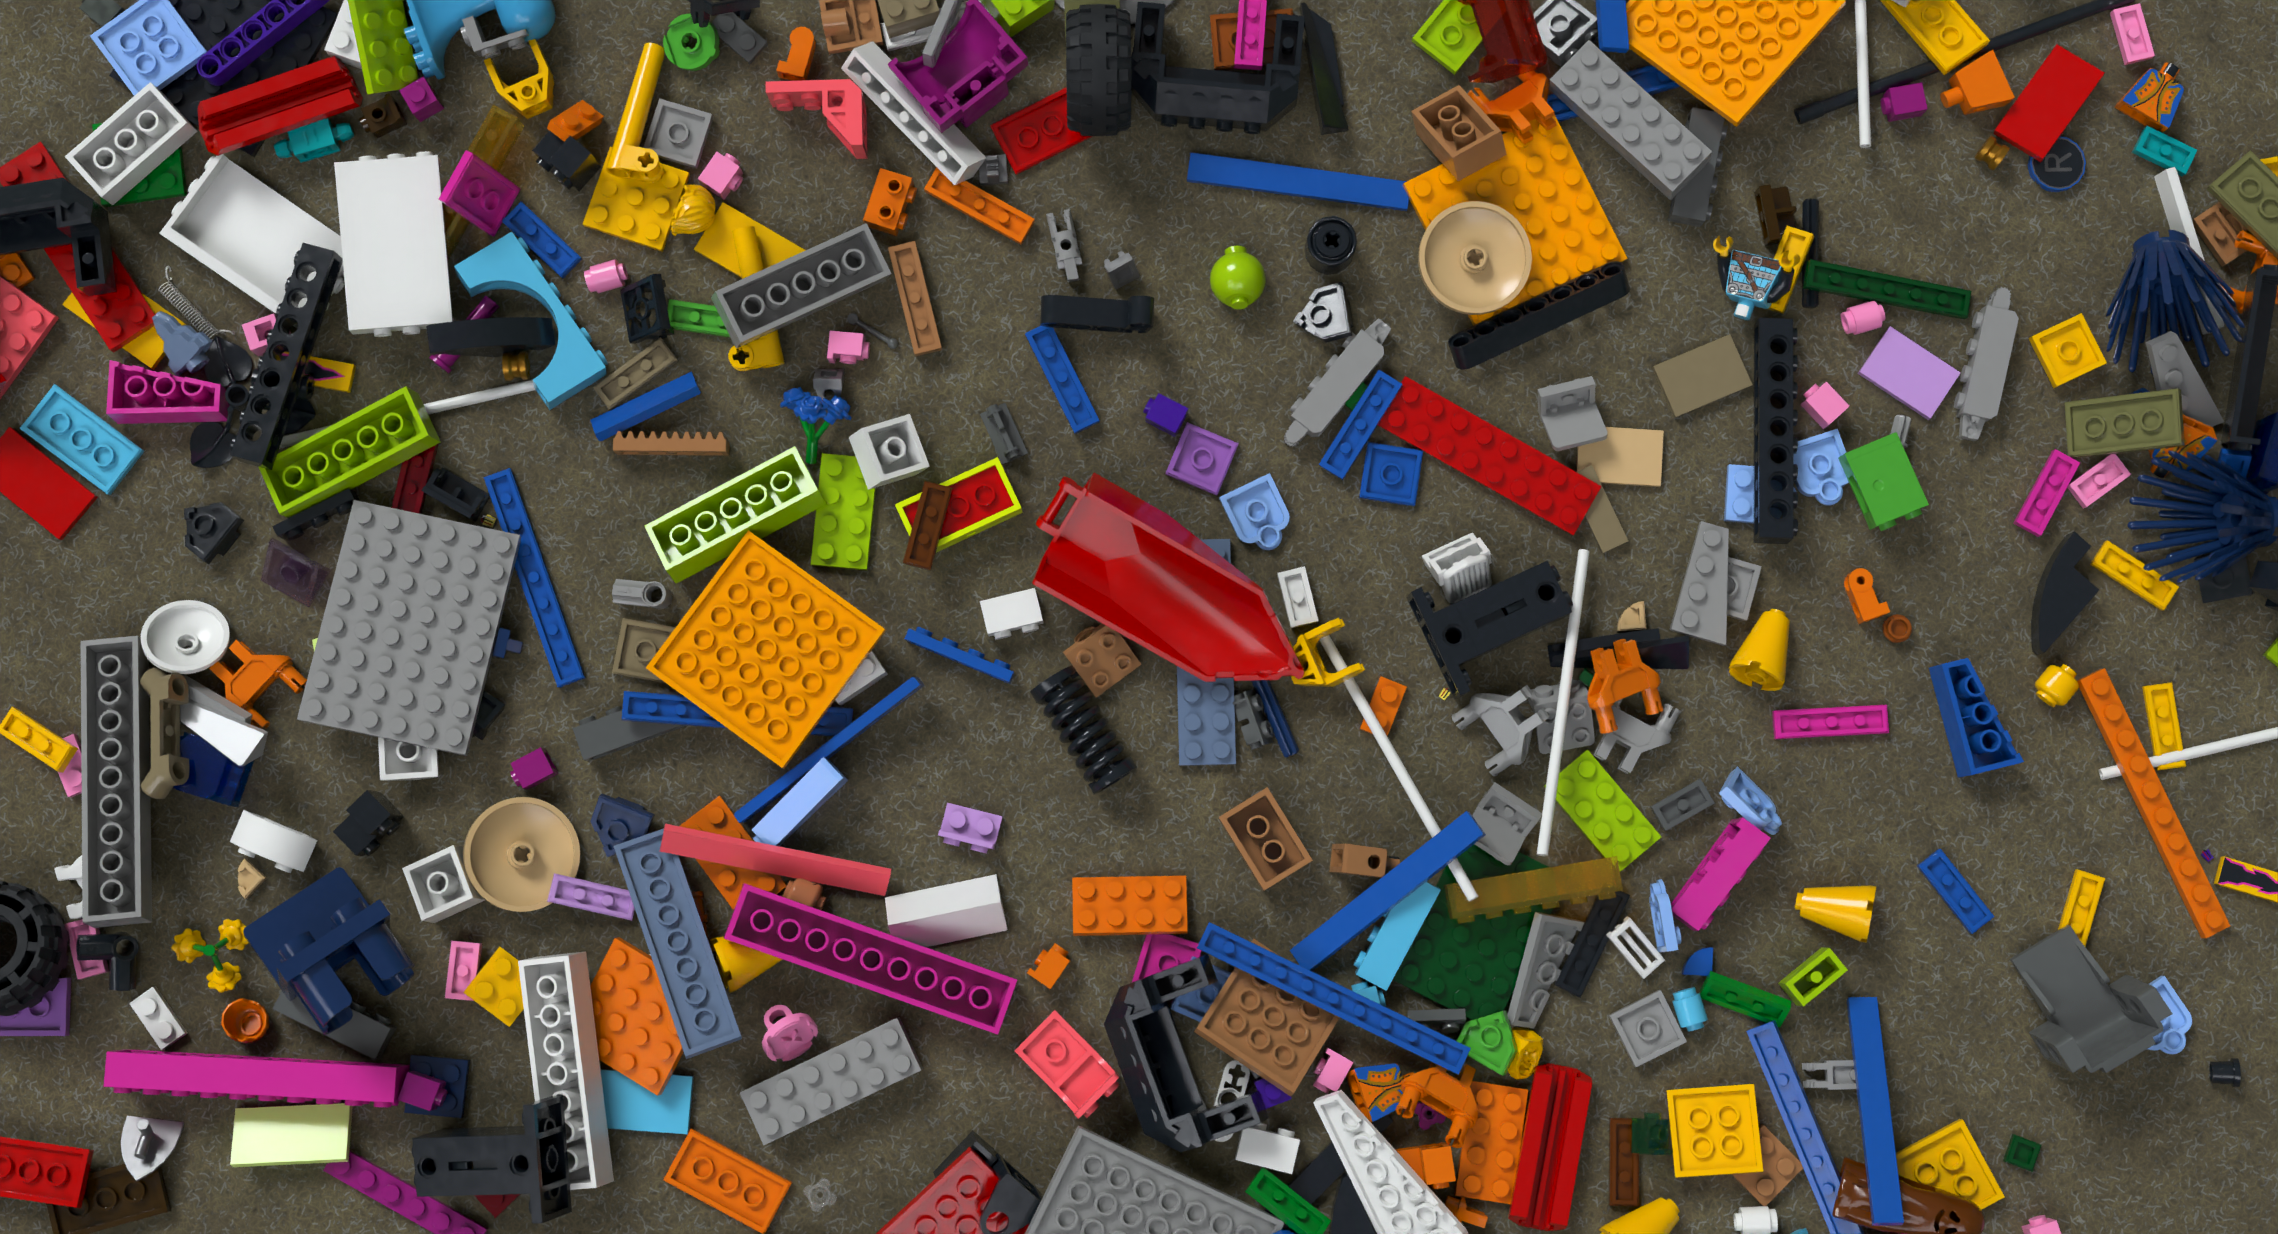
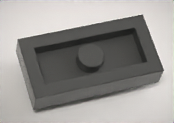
[711,12,768,65]
[1650,778,1715,831]
[1406,1009,1466,1033]

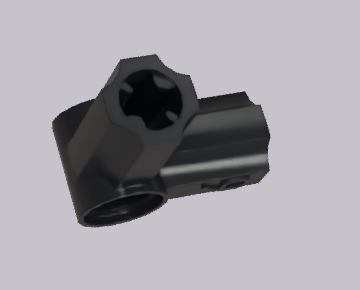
[76,931,139,991]

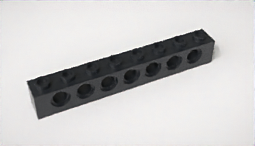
[230,243,343,470]
[1753,317,1798,544]

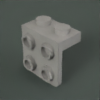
[460,16,529,59]
[1538,376,1607,451]
[1528,680,1595,754]
[1472,782,1542,865]

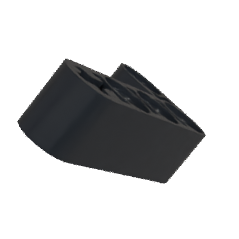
[1040,295,1154,333]

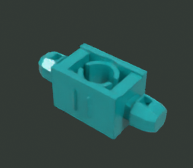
[274,118,354,163]

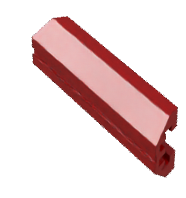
[197,56,363,156]
[1508,1063,1592,1231]

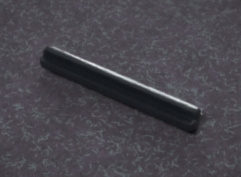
[1802,198,1819,309]

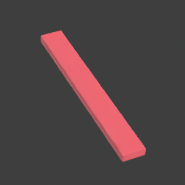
[660,824,891,896]

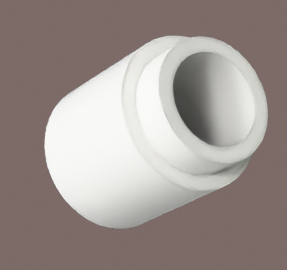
[1734,1206,1778,1234]

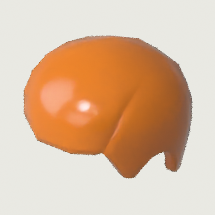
[221,998,269,1044]

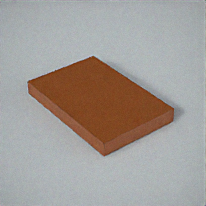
[1210,8,1293,70]

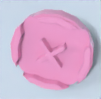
[762,1005,818,1061]

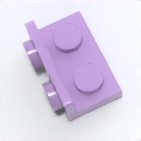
[938,803,1003,854]

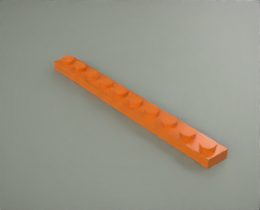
[2077,668,2230,938]

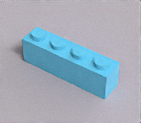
[1353,881,1441,991]

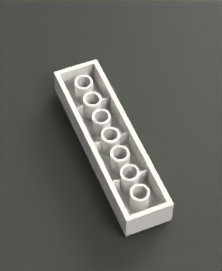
[518,951,614,1190]

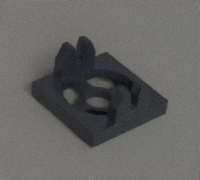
[687,0,760,28]
[620,274,674,344]

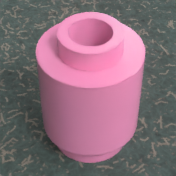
[584,259,628,293]
[1841,301,1885,335]

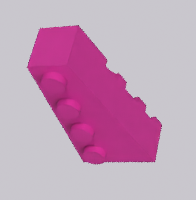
[106,360,230,424]
[1671,817,1771,931]

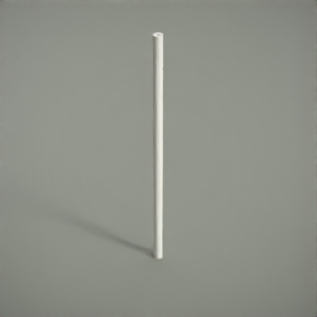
[1855,0,1871,148]
[279,379,535,449]
[1537,549,1590,856]
[1319,635,1479,902]
[2099,727,2278,780]

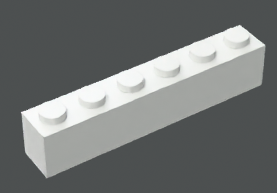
[841,41,986,185]

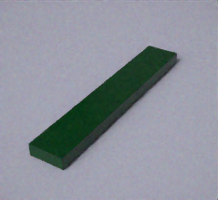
[1803,259,1972,319]

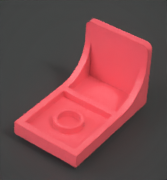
[1015,1010,1120,1119]

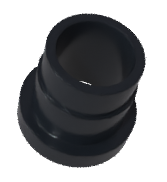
[2209,1058,2241,1087]

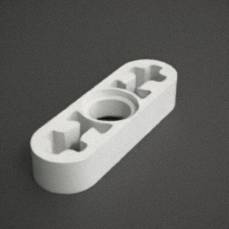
[1214,1060,1250,1142]

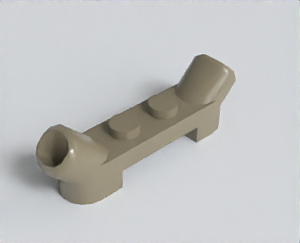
[140,668,189,799]

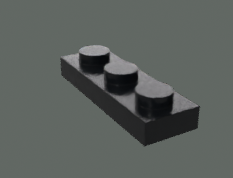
[272,488,360,541]

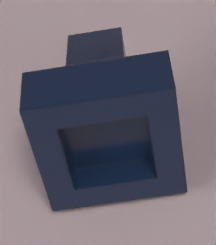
[493,628,523,659]

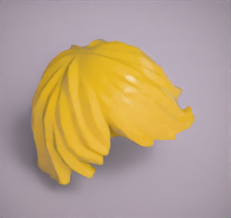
[671,185,715,236]

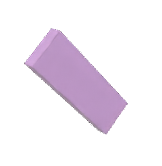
[547,873,635,921]

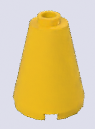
[1728,609,1790,691]
[1795,885,1876,943]
[709,936,783,994]
[1599,1197,1680,1234]

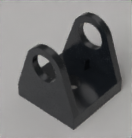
[979,1153,1042,1234]

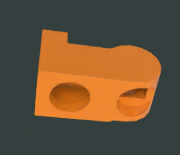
[776,27,816,81]
[1844,568,1890,624]

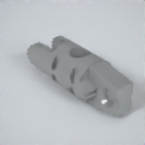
[1046,209,1082,283]

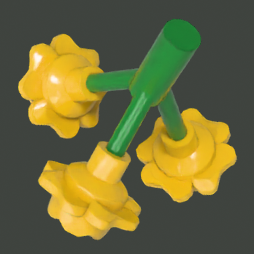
[171,919,248,993]

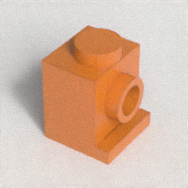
[1027,943,1071,989]

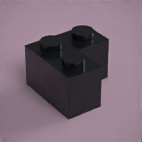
[532,131,601,192]
[333,790,404,856]

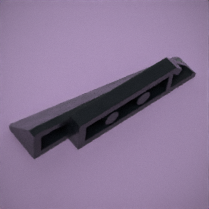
[1300,2,1349,135]
[1547,628,1689,669]

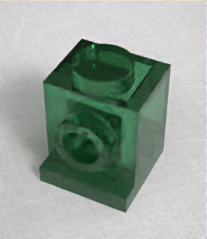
[1631,1112,1673,1155]

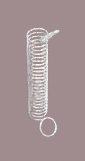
[158,266,234,340]

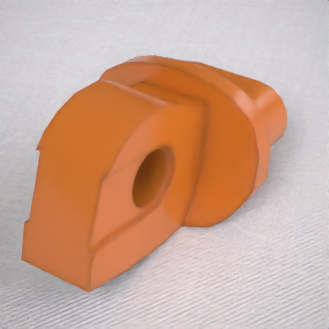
[1445,1196,1488,1228]

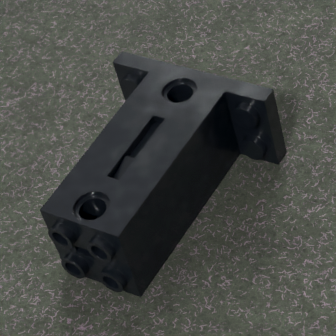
[1406,560,1573,700]
[412,1095,572,1224]

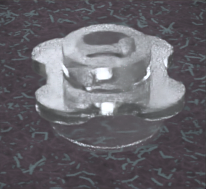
[803,1178,837,1212]

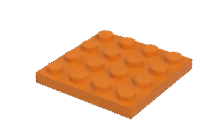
[590,937,683,1096]

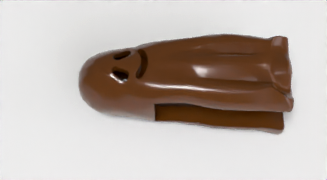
[1832,1157,1985,1234]

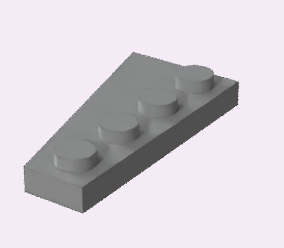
[2146,331,2224,427]
[1670,521,1729,646]
[1507,912,1585,1029]

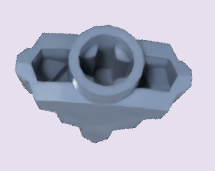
[152,311,213,376]

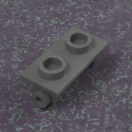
[980,403,1028,465]
[1232,689,1274,750]

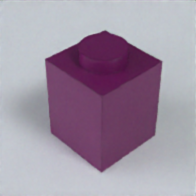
[399,76,444,122]
[1881,83,1928,122]
[510,747,559,790]
[397,1071,447,1111]

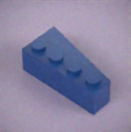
[1929,658,2024,778]

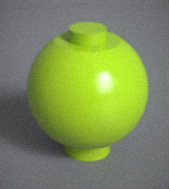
[1210,246,1266,309]

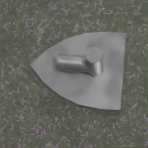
[121,1116,184,1181]

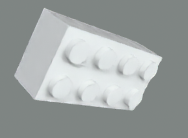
[65,82,197,205]

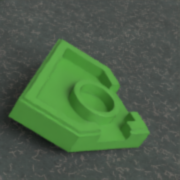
[1457,1010,1518,1076]

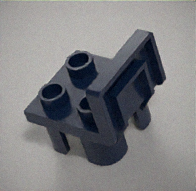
[243,867,415,1035]

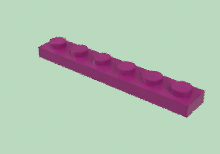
[323,1150,489,1234]

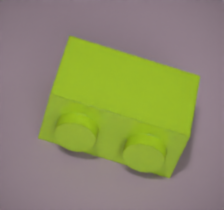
[1778,947,1848,1006]

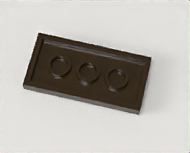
[46,1164,171,1234]

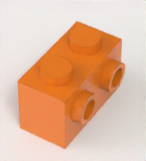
[863,168,917,236]

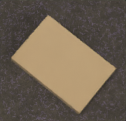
[1576,427,1664,487]

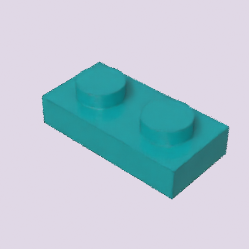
[2132,126,2197,177]

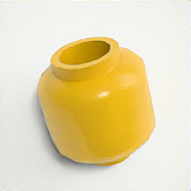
[2035,664,2079,707]

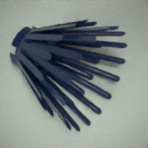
[2106,230,2245,375]
[2128,451,2278,583]

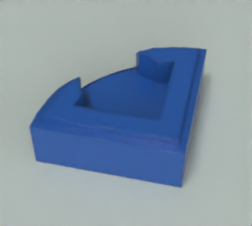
[1682,947,1713,976]

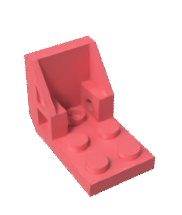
[766,79,868,159]

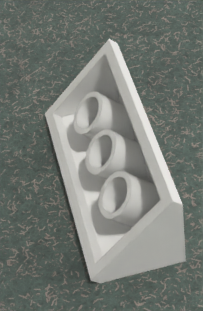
[378,737,439,781]
[885,874,1008,947]

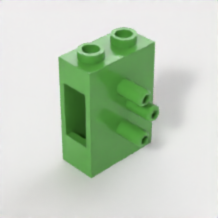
[1838,432,1929,531]

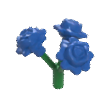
[780,387,852,464]

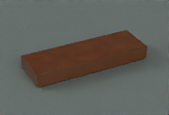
[903,481,953,571]
[1609,1118,1639,1206]

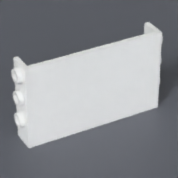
[334,151,455,337]
[160,154,345,329]

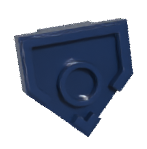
[590,794,655,858]

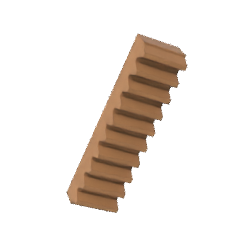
[888,241,942,357]
[613,431,730,456]

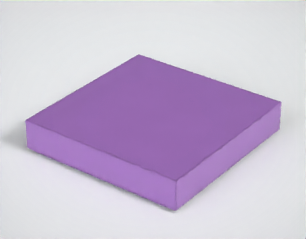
[1165,422,1239,496]

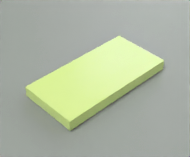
[230,1103,352,1167]

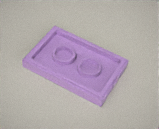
[1858,326,1961,420]

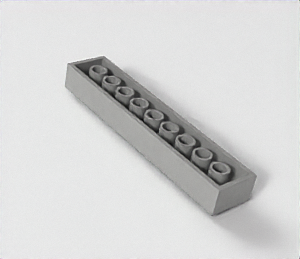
[81,636,152,928]

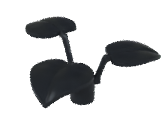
[190,336,316,468]

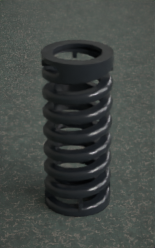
[1030,665,1137,795]

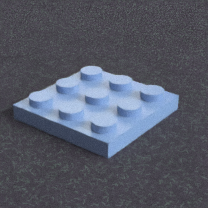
[90,0,207,96]

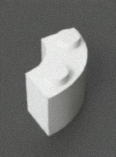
[230,810,317,873]

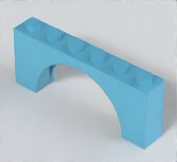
[454,232,608,410]

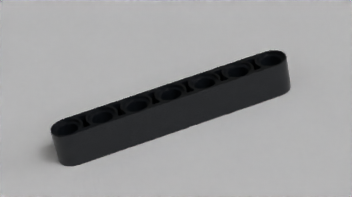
[1448,261,1630,370]

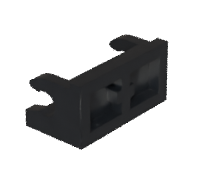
[421,467,490,522]

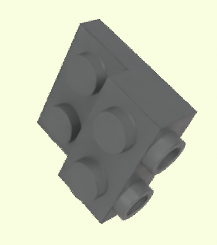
[1520,0,1598,67]

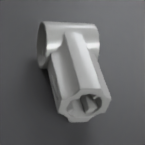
[612,579,672,610]

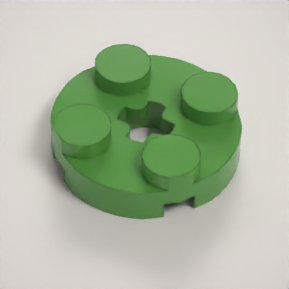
[663,13,720,71]

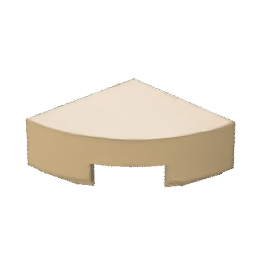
[1617,601,1646,632]
[238,859,267,899]

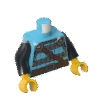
[1713,236,1800,320]

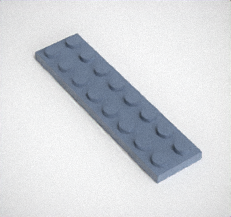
[1177,539,1236,766]
[614,829,742,1059]

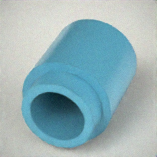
[1672,987,1708,1032]

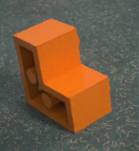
[1395,1142,1456,1189]

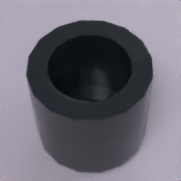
[1305,216,1357,275]

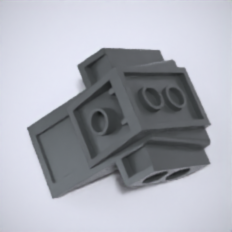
[2010,925,2173,1073]

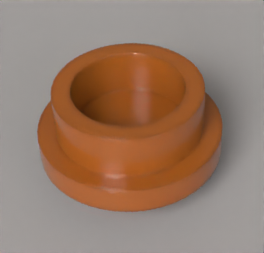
[1883,614,1912,643]

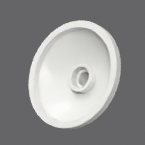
[141,600,230,674]

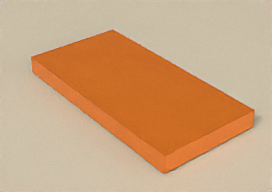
[663,1128,793,1234]

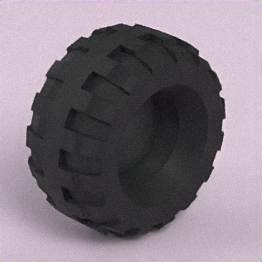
[1066,4,1132,136]
[0,881,70,1016]

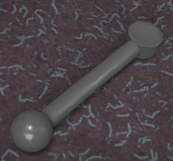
[847,313,898,349]

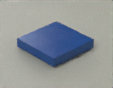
[1359,442,1423,507]

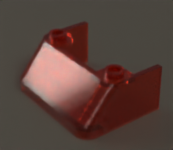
[1457,0,1547,83]

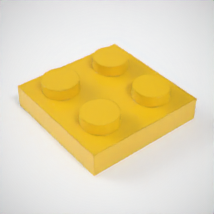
[2029,313,2107,388]
[463,946,524,1027]

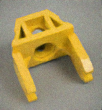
[484,39,554,119]
[1291,618,1365,687]

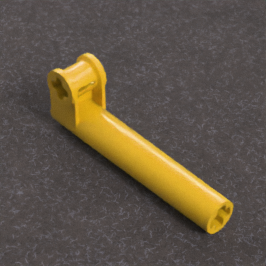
[606,43,665,183]
[728,226,785,371]

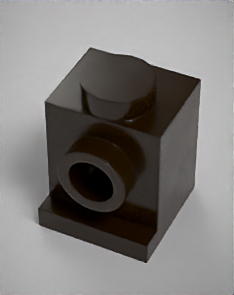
[359,93,407,138]

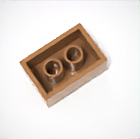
[1411,85,1506,181]
[1218,787,1313,891]

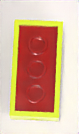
[895,457,1023,553]

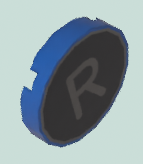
[2028,136,2086,193]

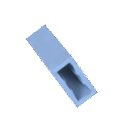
[752,757,848,846]

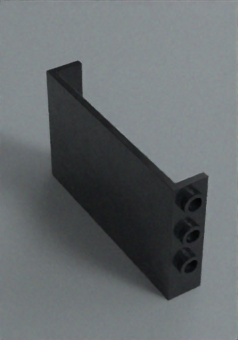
[2221,264,2278,451]

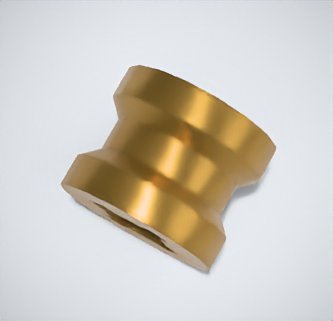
[1974,135,2010,171]
[502,351,530,381]

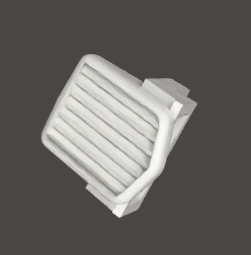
[1422,533,1492,604]

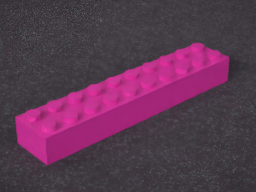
[724,883,1017,1035]
[104,1049,410,1107]

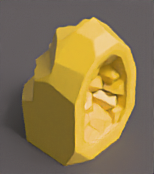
[1508,1027,1543,1079]

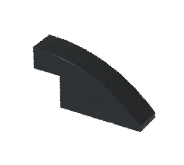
[426,317,555,357]
[2031,531,2099,655]
[1329,1173,1375,1234]

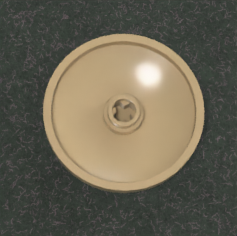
[1418,201,1532,315]
[463,797,580,912]

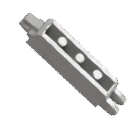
[1954,287,2019,441]
[1284,318,1391,447]

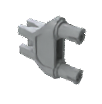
[1452,685,1550,776]
[1593,699,1681,774]

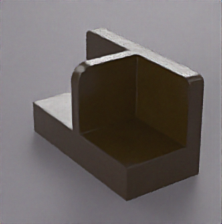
[1754,184,1797,246]

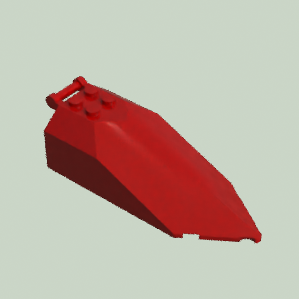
[1032,472,1304,682]

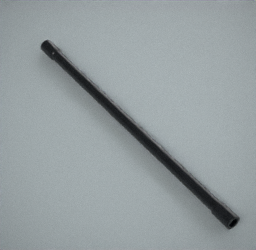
[1794,0,2135,124]

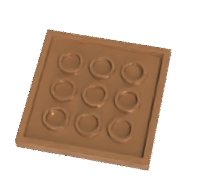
[1194,939,1340,1097]

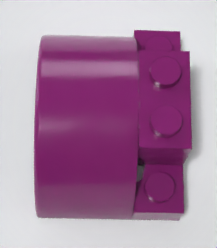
[888,0,1028,134]

